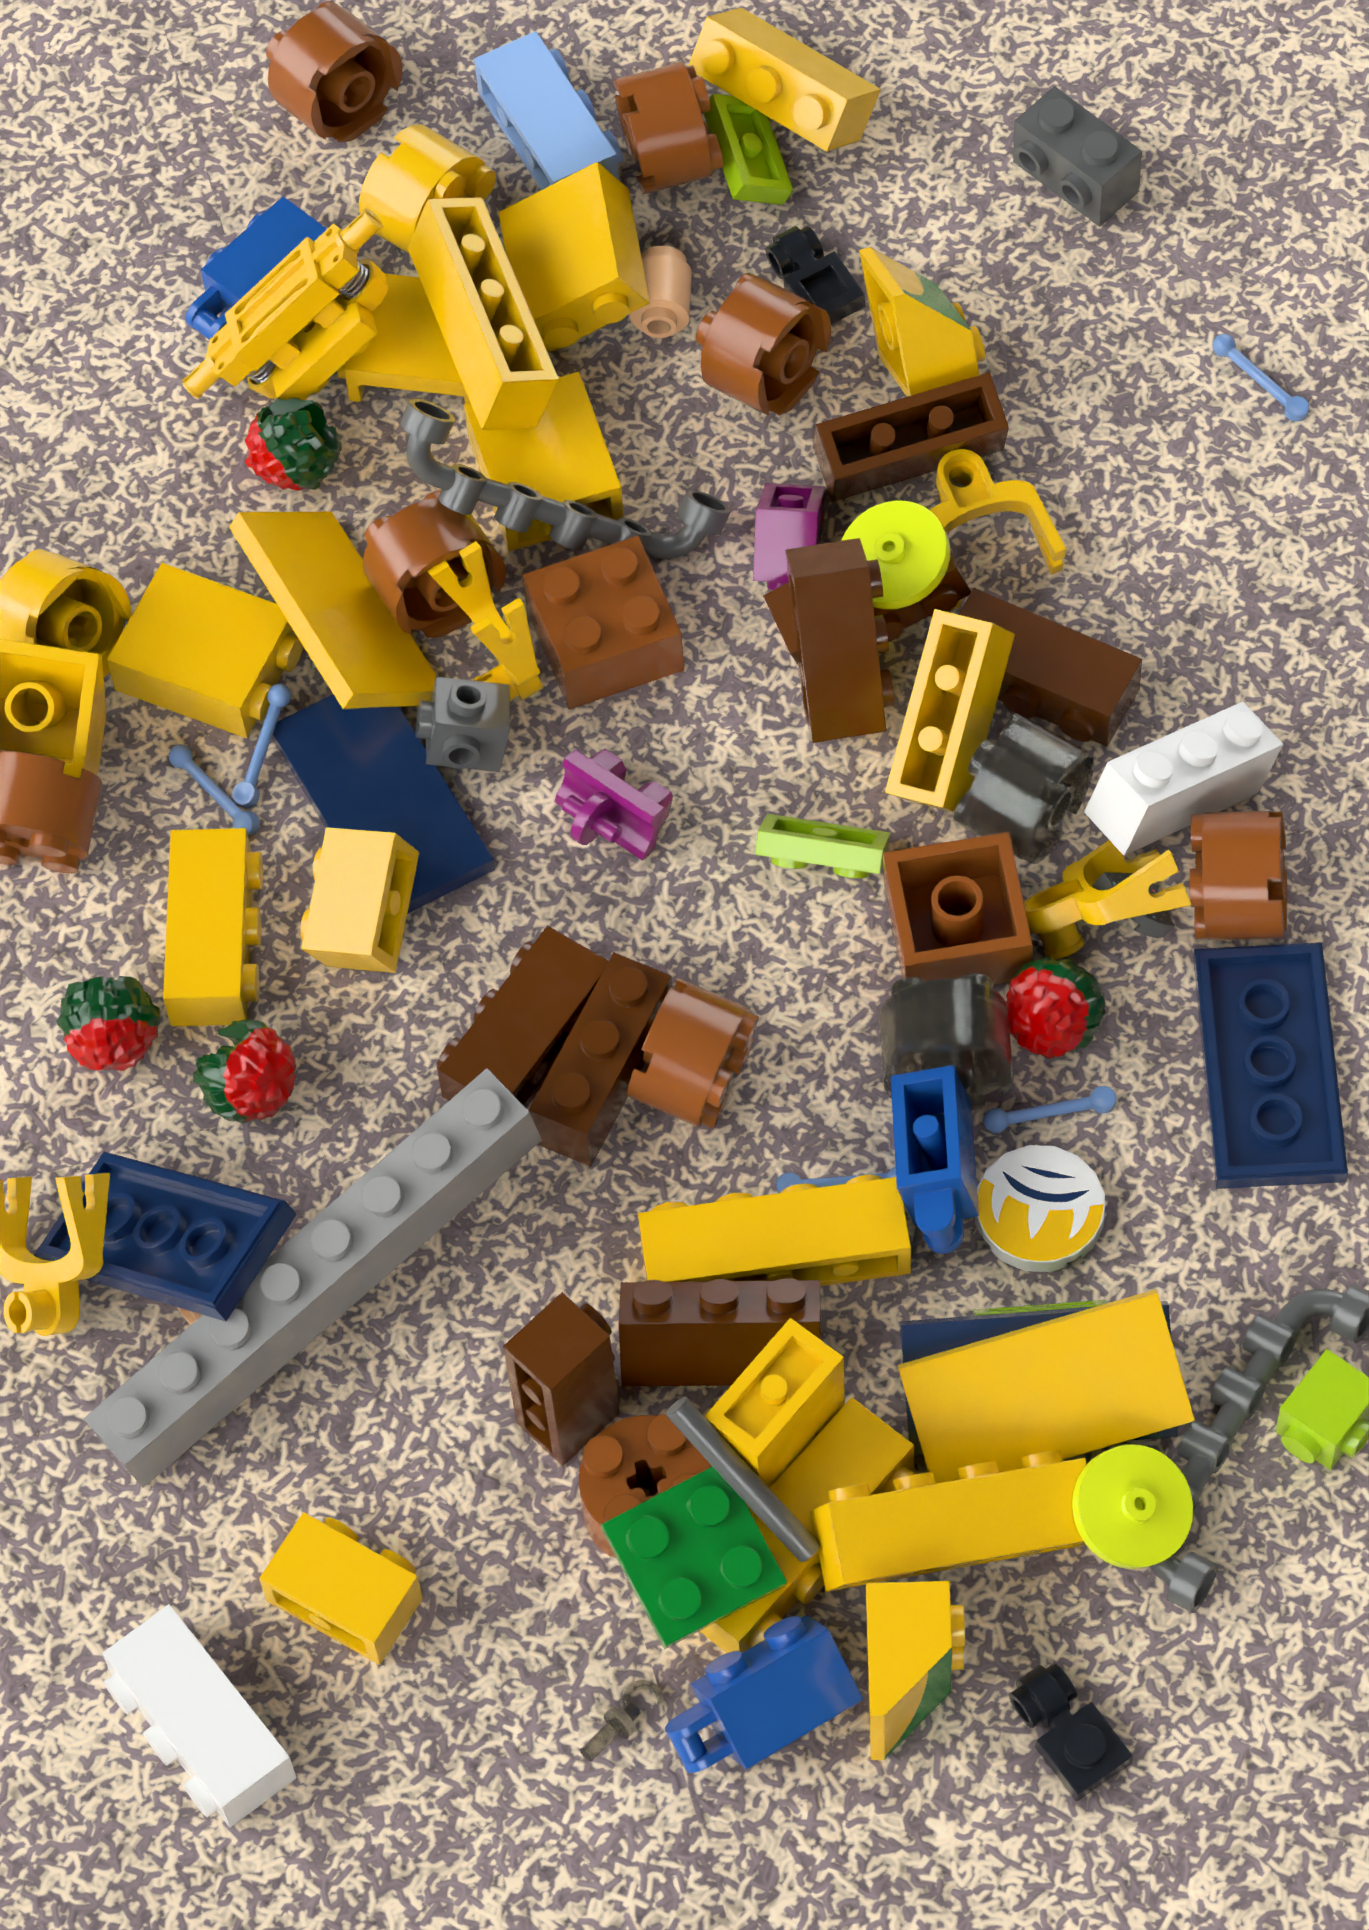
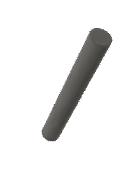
[666,1397,820,1562]

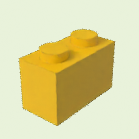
[300,827,419,973]
[259,1512,423,1665]

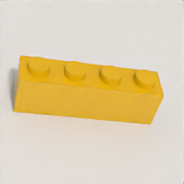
[407,197,559,430]
[638,1174,911,1286]
[700,1397,915,1653]
[810,1450,1087,1592]

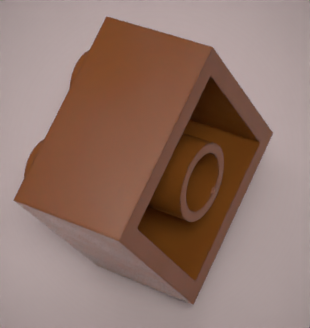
[523,535,684,710]
[883,832,1033,999]

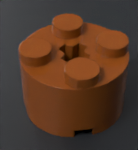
[266,1,402,142]
[613,62,724,194]
[696,273,831,416]
[363,490,506,638]
[0,751,102,874]
[1189,811,1287,940]
[627,978,759,1129]
[579,1414,712,1558]

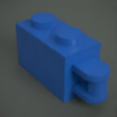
[185,196,327,340]
[890,1065,979,1254]
[665,1615,864,1773]

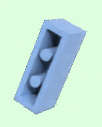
[474,31,623,190]

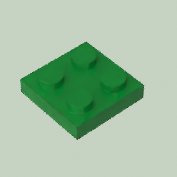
[601,1467,787,1650]

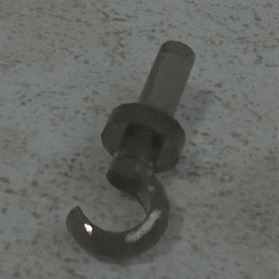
[580,1680,664,1762]

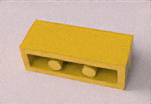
[688,7,881,152]
[885,609,1015,816]
[163,828,263,1026]

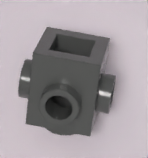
[416,677,510,772]

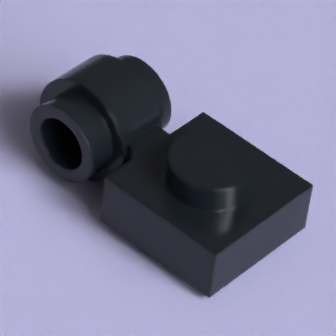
[765,226,865,325]
[1009,1663,1133,1802]

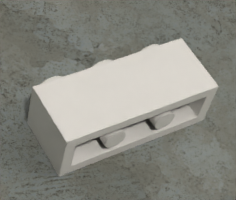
[1084,701,1283,856]
[102,1604,296,1828]

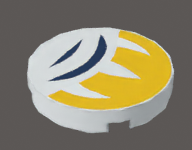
[975,1145,1105,1272]

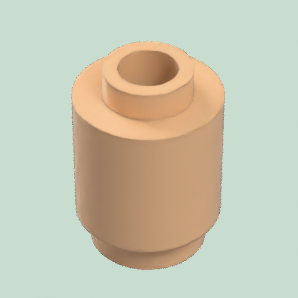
[630,246,692,338]

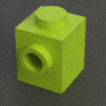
[1276,1349,1369,1470]

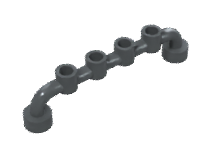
[400,399,731,560]
[1150,1284,1369,1613]

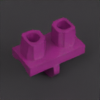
[554,749,673,861]

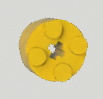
[359,124,497,254]
[0,549,131,678]

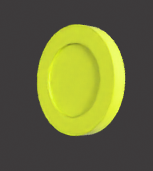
[841,501,950,609]
[1072,1444,1193,1569]

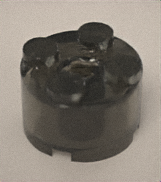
[953,713,1095,864]
[878,973,1014,1111]

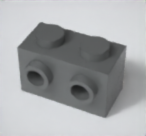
[1013,86,1142,227]

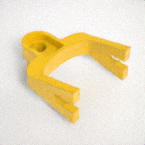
[930,449,1067,610]
[427,541,543,701]
[1024,840,1191,959]
[0,1173,110,1336]

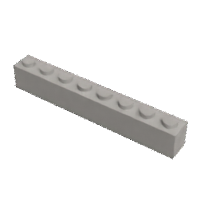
[83,1068,542,1487]

